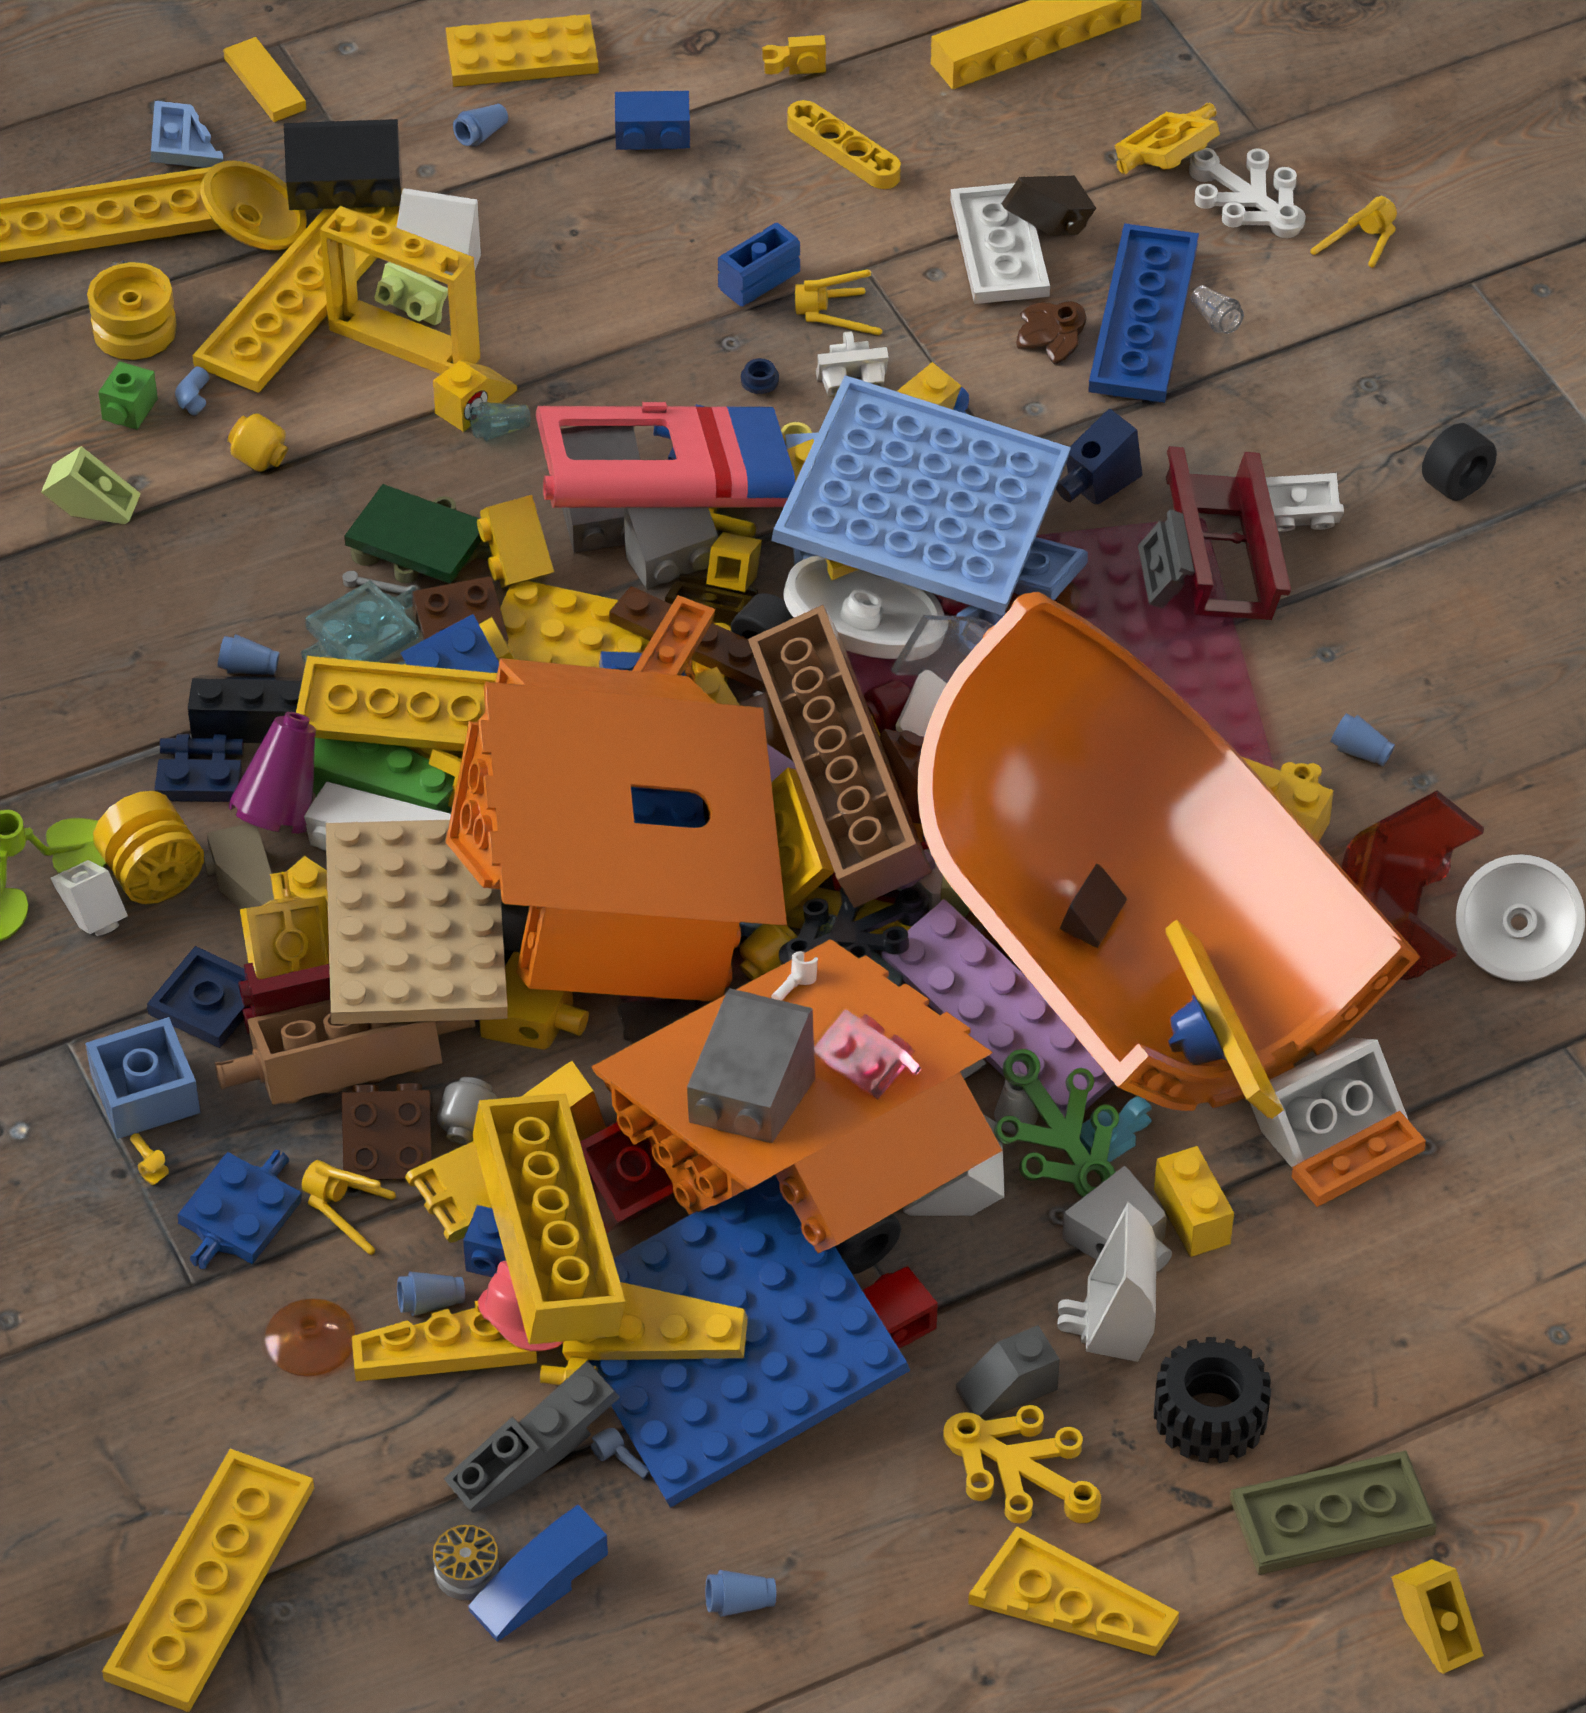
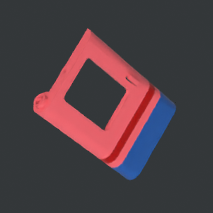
[536,402,795,508]

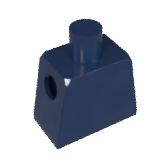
[1056,409,1143,504]

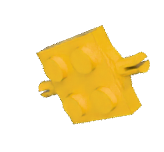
[1114,102,1220,174]
[240,871,329,979]

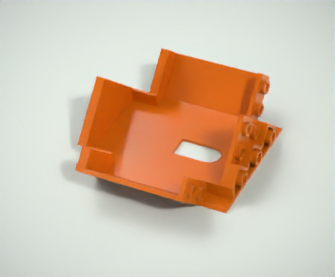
[445,658,787,1001]
[591,939,1003,1253]

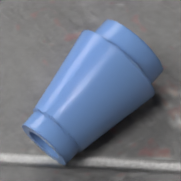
[453,103,508,146]
[217,634,280,676]
[1330,713,1395,766]
[397,1271,465,1316]
[705,1570,776,1617]

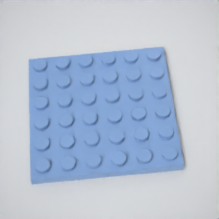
[771,375,1071,616]

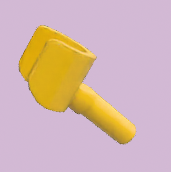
[130,1133,169,1185]

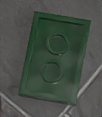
[344,484,482,584]

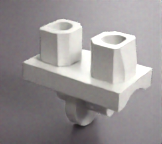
[816,331,889,396]

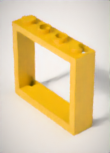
[320,206,480,374]

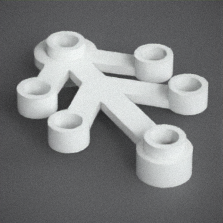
[1189,148,1306,238]

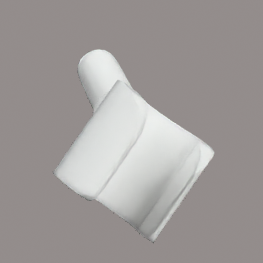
[771,951,818,1001]

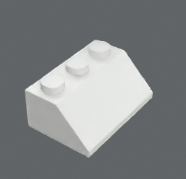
[1250,1038,1408,1168]

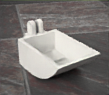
[1057,1202,1157,1362]

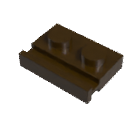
[665,573,758,625]

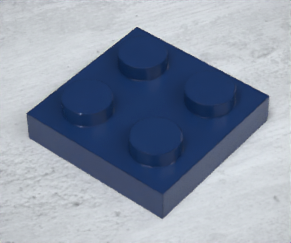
[147,946,249,1048]

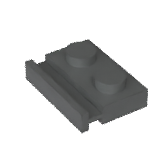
[1138,509,1195,609]

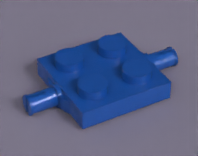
[178,1150,302,1269]

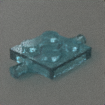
[301,580,419,663]

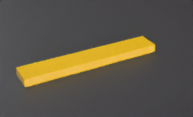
[1165,919,1284,1119]

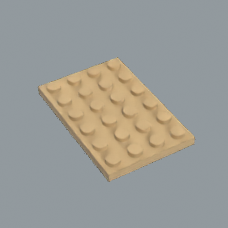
[326,820,507,1024]

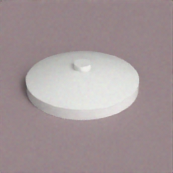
[783,556,945,659]

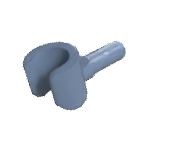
[591,1428,650,1479]

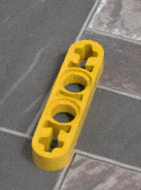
[787,100,901,189]

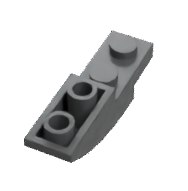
[444,1361,620,1513]

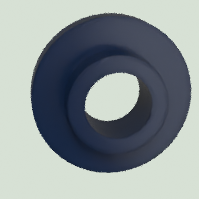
[741,358,779,394]

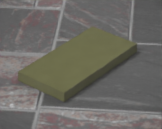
[1230,1450,1437,1575]

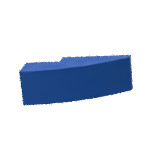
[468,1505,608,1642]

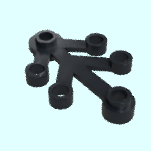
[779,887,930,965]

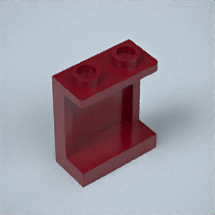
[238,943,330,1034]

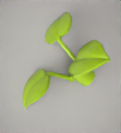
[0,810,107,942]

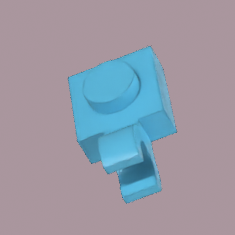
[1080,1096,1152,1162]

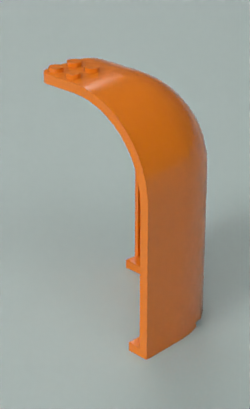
[918,592,1420,1111]

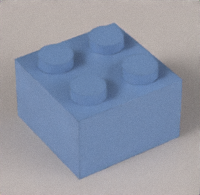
[85,1017,200,1139]

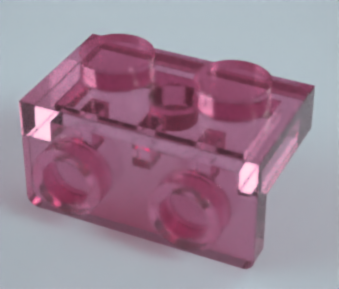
[814,1009,921,1099]

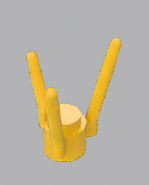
[1310,195,1397,268]
[795,269,882,335]
[301,1160,396,1255]

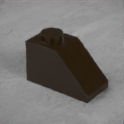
[1001,175,1096,235]

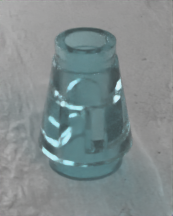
[470,402,531,441]

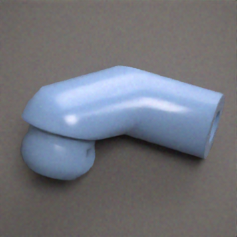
[175,366,210,416]

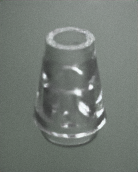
[1191,285,1244,334]

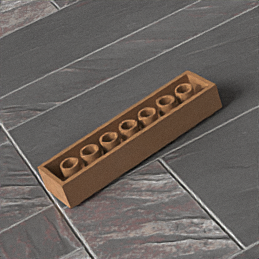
[748,605,932,908]

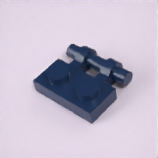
[154,734,244,802]

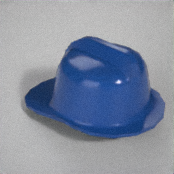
[1168,995,1228,1065]

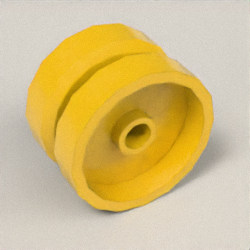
[87,262,177,360]

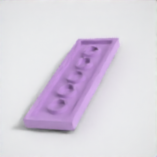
[882,899,1115,1117]

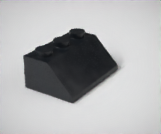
[284,119,402,210]
[188,675,303,743]

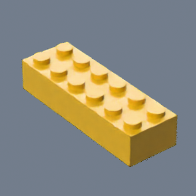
[473,1093,626,1345]

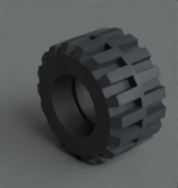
[1154,1337,1272,1463]

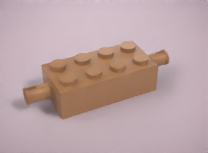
[215,1000,475,1105]

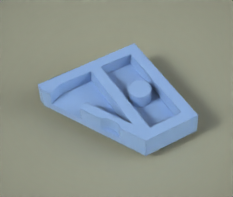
[150,101,223,168]

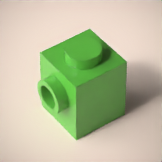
[98,361,158,430]

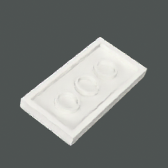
[950,183,1050,304]

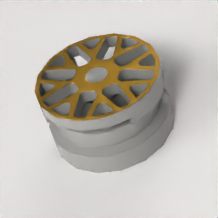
[433,1525,500,1600]

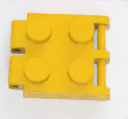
[405,1141,492,1243]

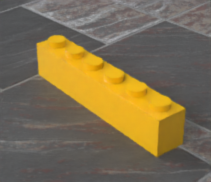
[931,0,1142,90]

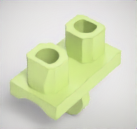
[374,262,448,326]

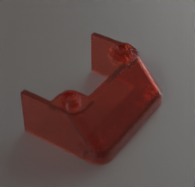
[1341,790,1484,981]

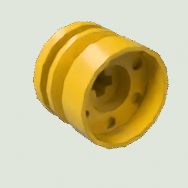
[93,791,204,904]

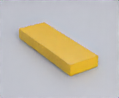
[223,37,306,122]

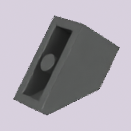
[956,1325,1060,1420]

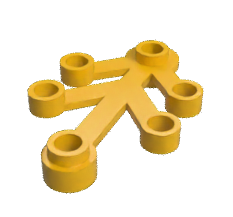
[943,1405,1101,1523]

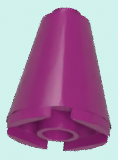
[229,712,316,834]

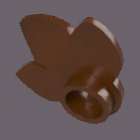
[1016,301,1087,364]

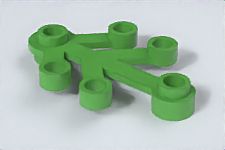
[994,1049,1119,1197]

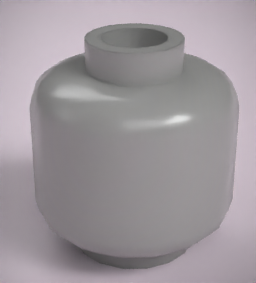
[437,1077,498,1145]

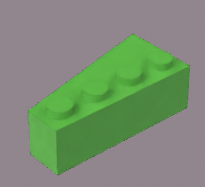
[313,738,455,814]

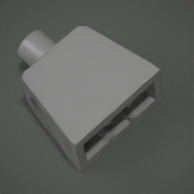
[1062,1166,1172,1272]

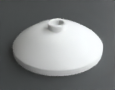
[1456,854,1585,982]

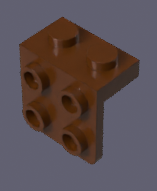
[412,576,508,644]
[342,1083,433,1180]

